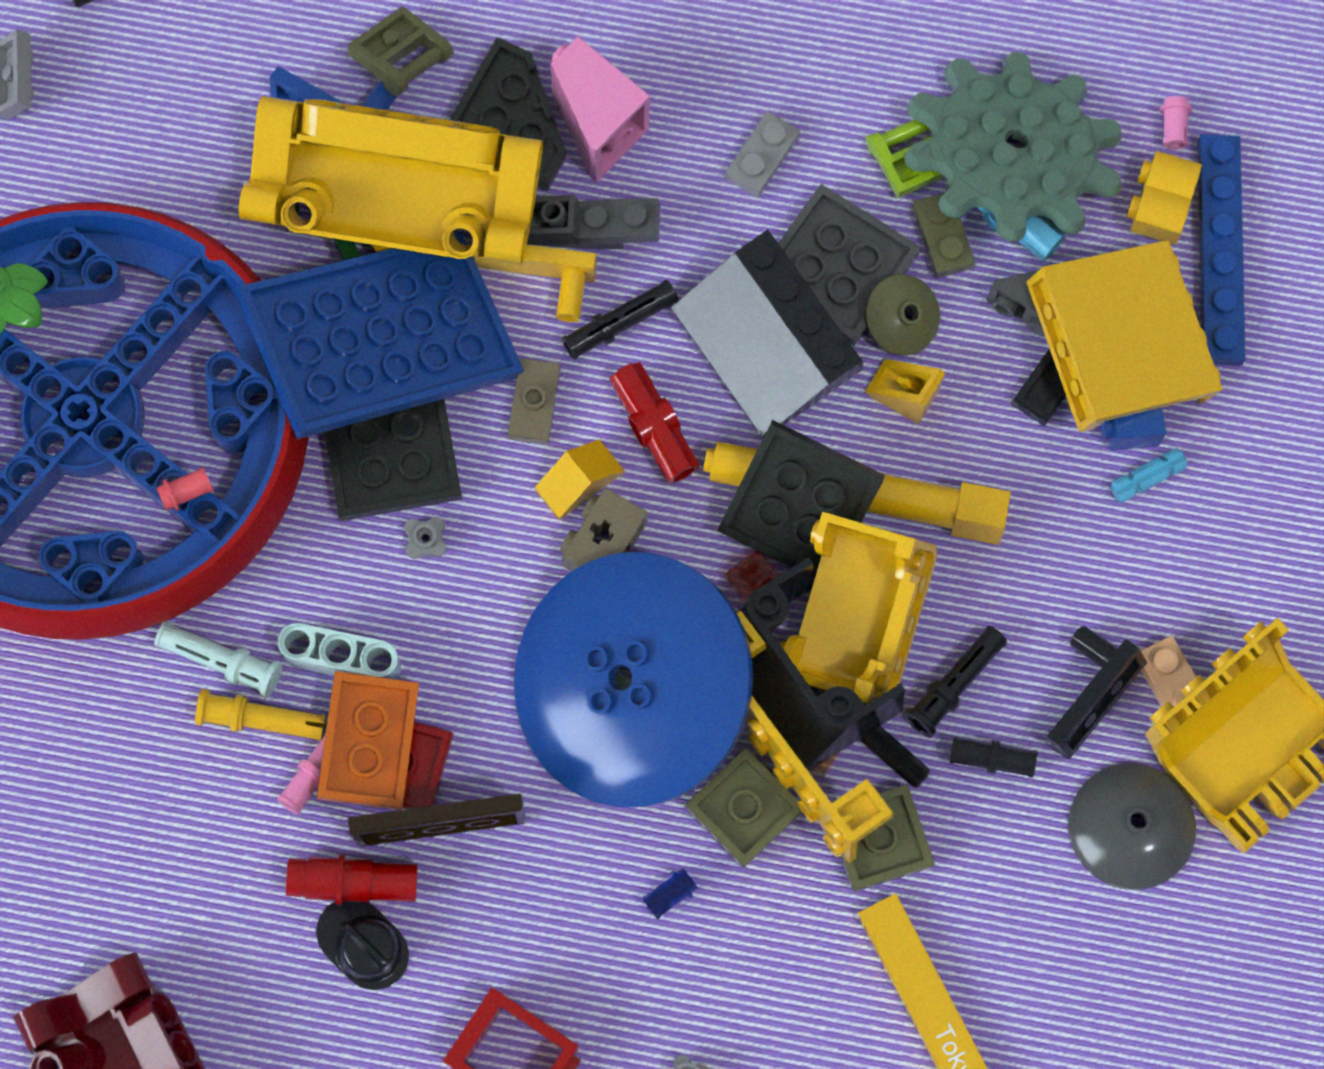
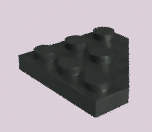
[450,37,566,191]

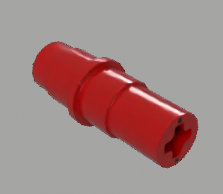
[286,853,418,905]

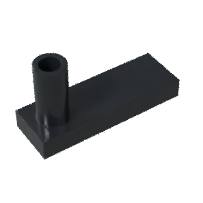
[1047,626,1147,760]

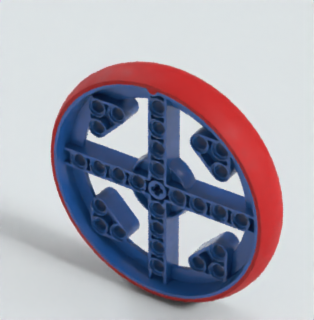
[0,202,309,640]

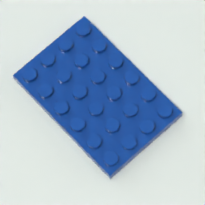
[236,231,524,439]

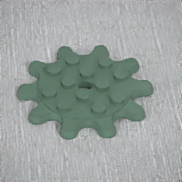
[904,52,1122,242]

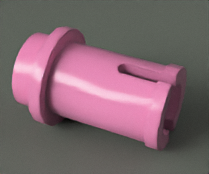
[1160,96,1192,149]

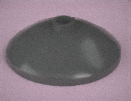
[1068,763,1196,890]

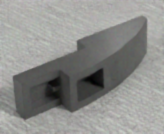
[527,195,661,249]

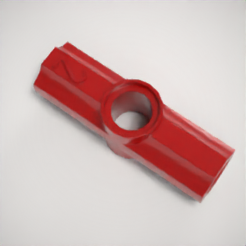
[610,362,700,484]

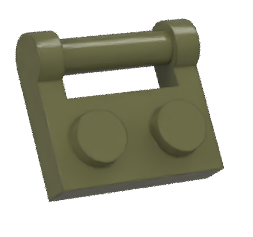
[348,6,453,96]

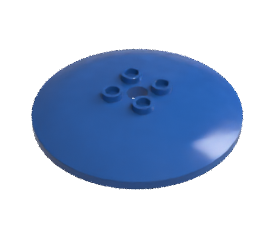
[514,552,753,808]

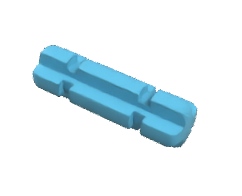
[1110,448,1187,502]

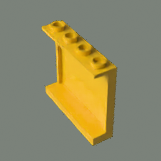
[1026,240,1223,433]

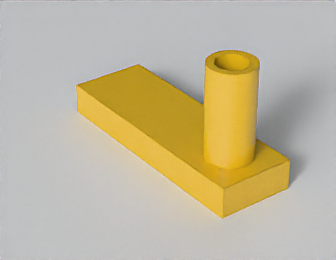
[474,245,597,323]

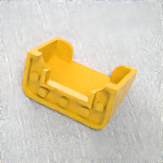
[780,512,937,704]

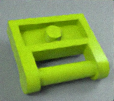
[866,119,945,198]

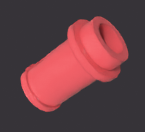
[156,467,213,511]

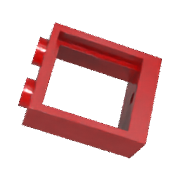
[443,987,582,1069]

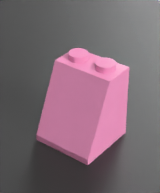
[551,36,650,183]

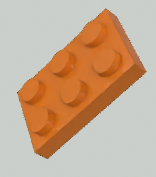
[316,671,419,810]

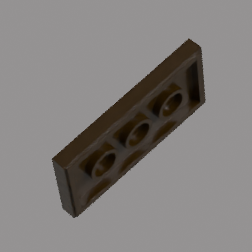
[348,793,526,847]

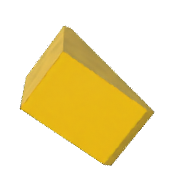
[865,359,945,425]
[535,439,625,520]

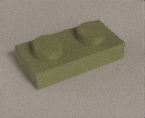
[912,193,975,279]

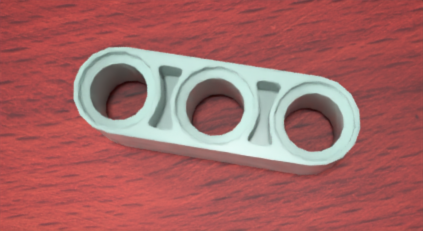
[278,623,401,680]

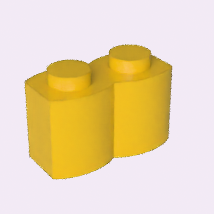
[1126,151,1202,245]

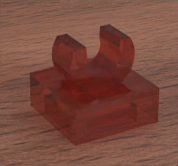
[725,550,779,602]

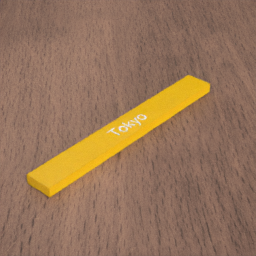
[857,893,988,1069]

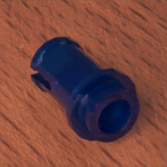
[641,868,698,920]

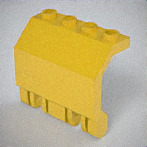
[1145,618,1324,853]

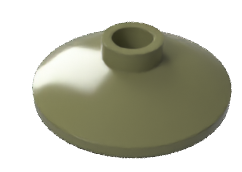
[865,274,940,355]

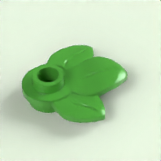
[0,263,48,334]

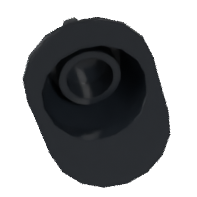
[316,901,409,990]

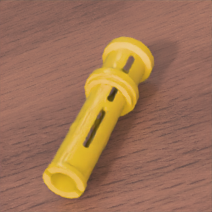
[195,688,327,741]

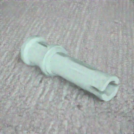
[154,621,282,698]

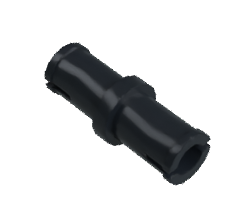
[949,736,1038,778]

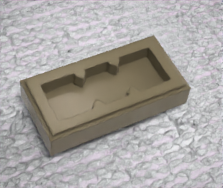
[508,358,561,445]

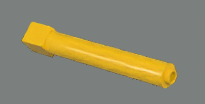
[703,441,1011,545]

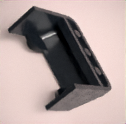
[736,557,905,771]

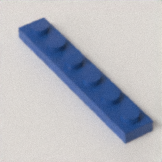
[1198,134,1246,365]

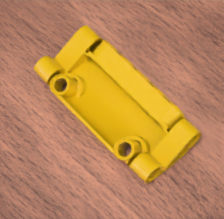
[239,96,543,264]

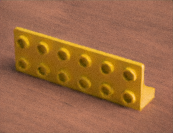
[737,611,893,863]

